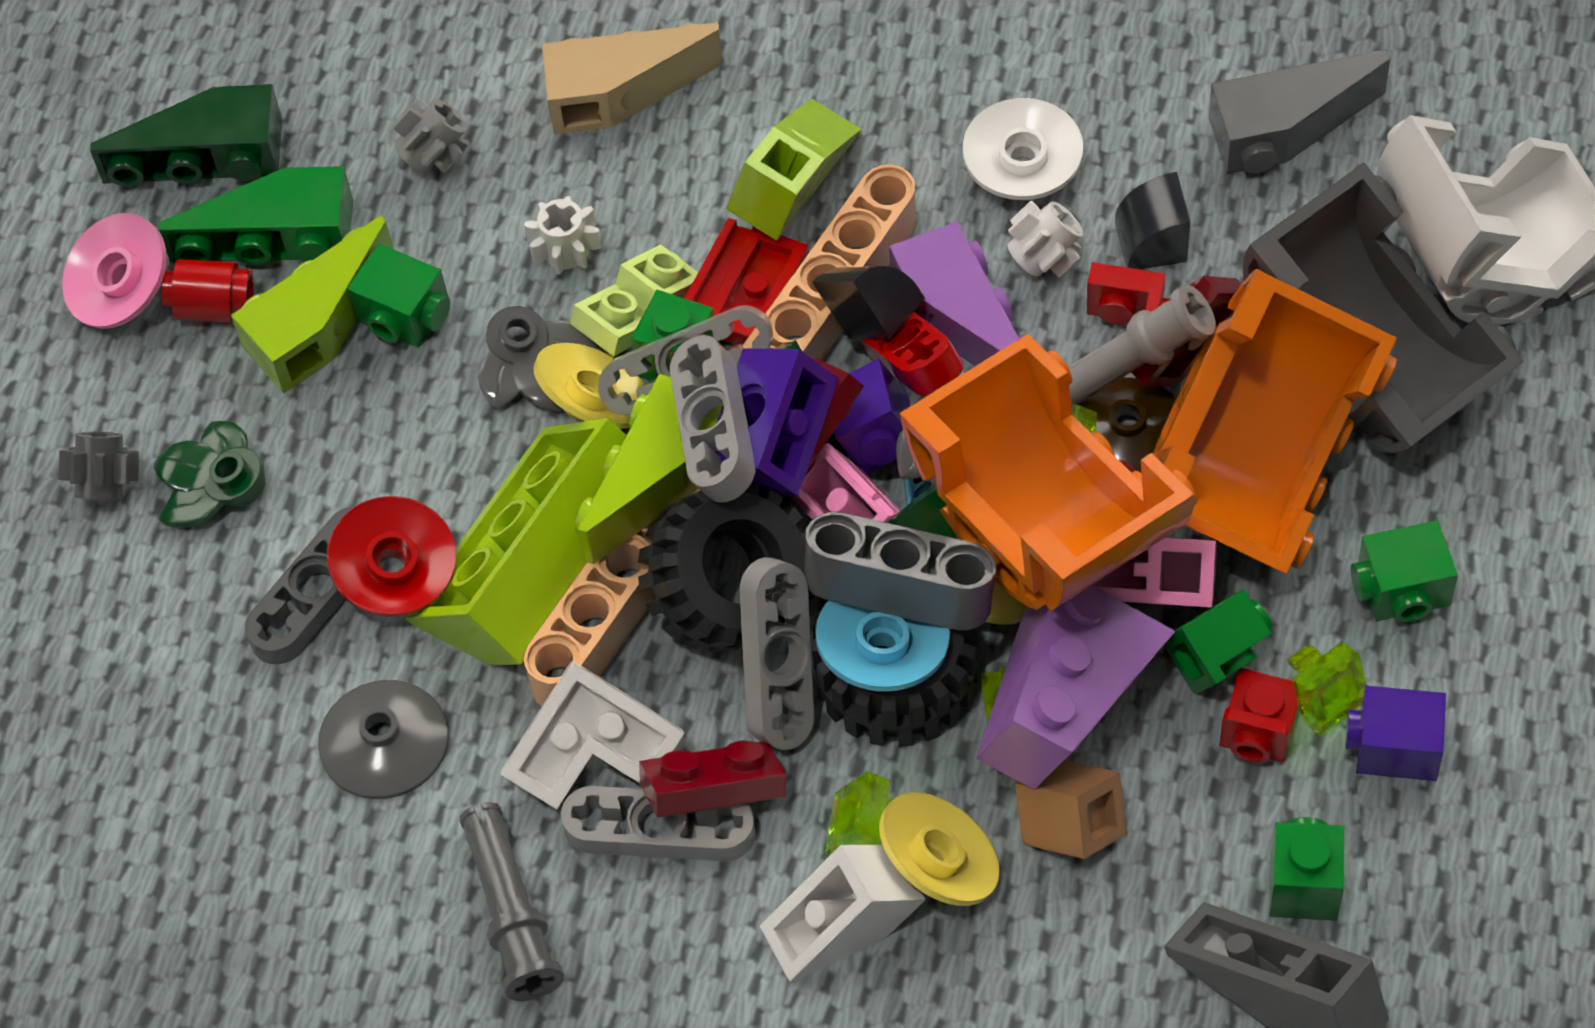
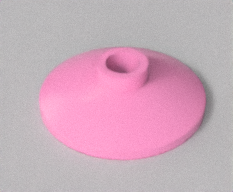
[62,213,167,329]

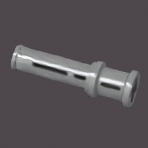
[1068,284,1216,408]

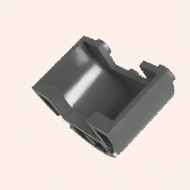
[1243,162,1524,453]

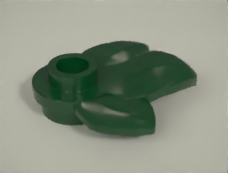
[154,421,266,527]

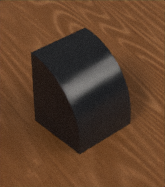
[1115,172,1190,270]
[812,266,925,339]

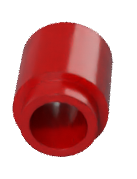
[162,259,254,323]

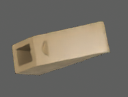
[542,22,723,134]

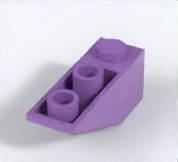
[889,221,1026,366]

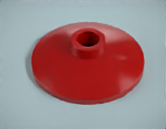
[327,496,456,617]

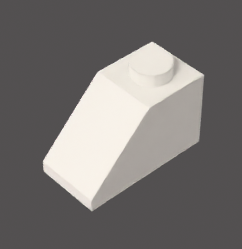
[760,845,926,982]

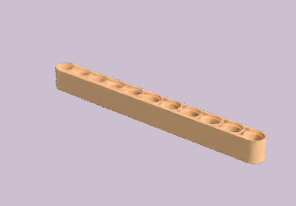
[524,165,917,706]

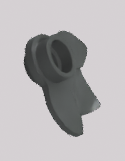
[478,306,596,413]

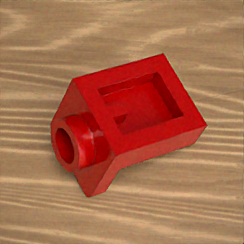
[1086,262,1171,325]
[1219,668,1304,763]

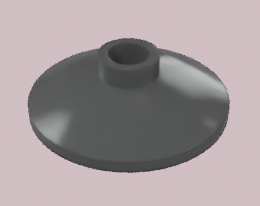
[318,680,448,799]

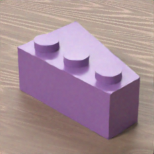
[976,585,1175,790]

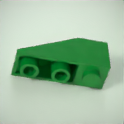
[158,166,353,265]

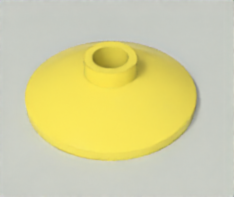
[533,343,644,429]
[879,792,1000,906]

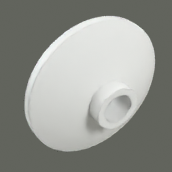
[963,98,1083,200]

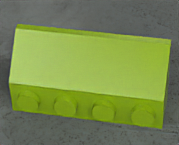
[405,418,627,666]

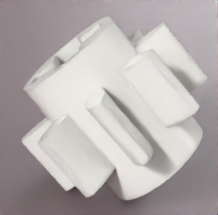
[524,196,602,275]
[1007,201,1083,277]

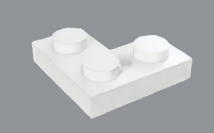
[501,660,684,810]

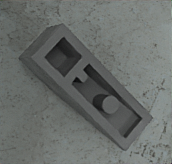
[1209,49,1390,175]
[1164,902,1389,1028]

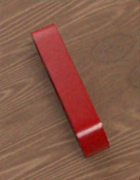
[858,312,964,395]

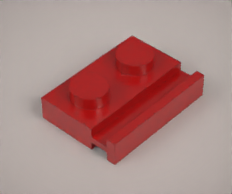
[684,217,809,346]

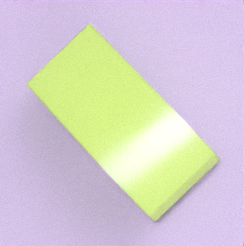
[570,244,698,357]

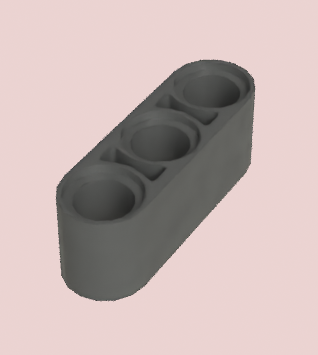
[804,512,996,630]

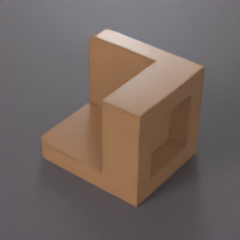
[1015,760,1127,859]

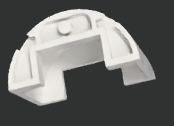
[1377,115,1595,325]

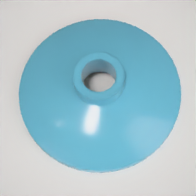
[816,600,950,691]

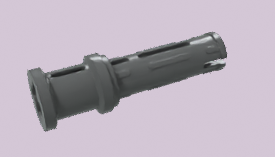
[459,802,564,1001]

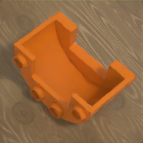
[1153,269,1397,574]
[900,334,1197,611]

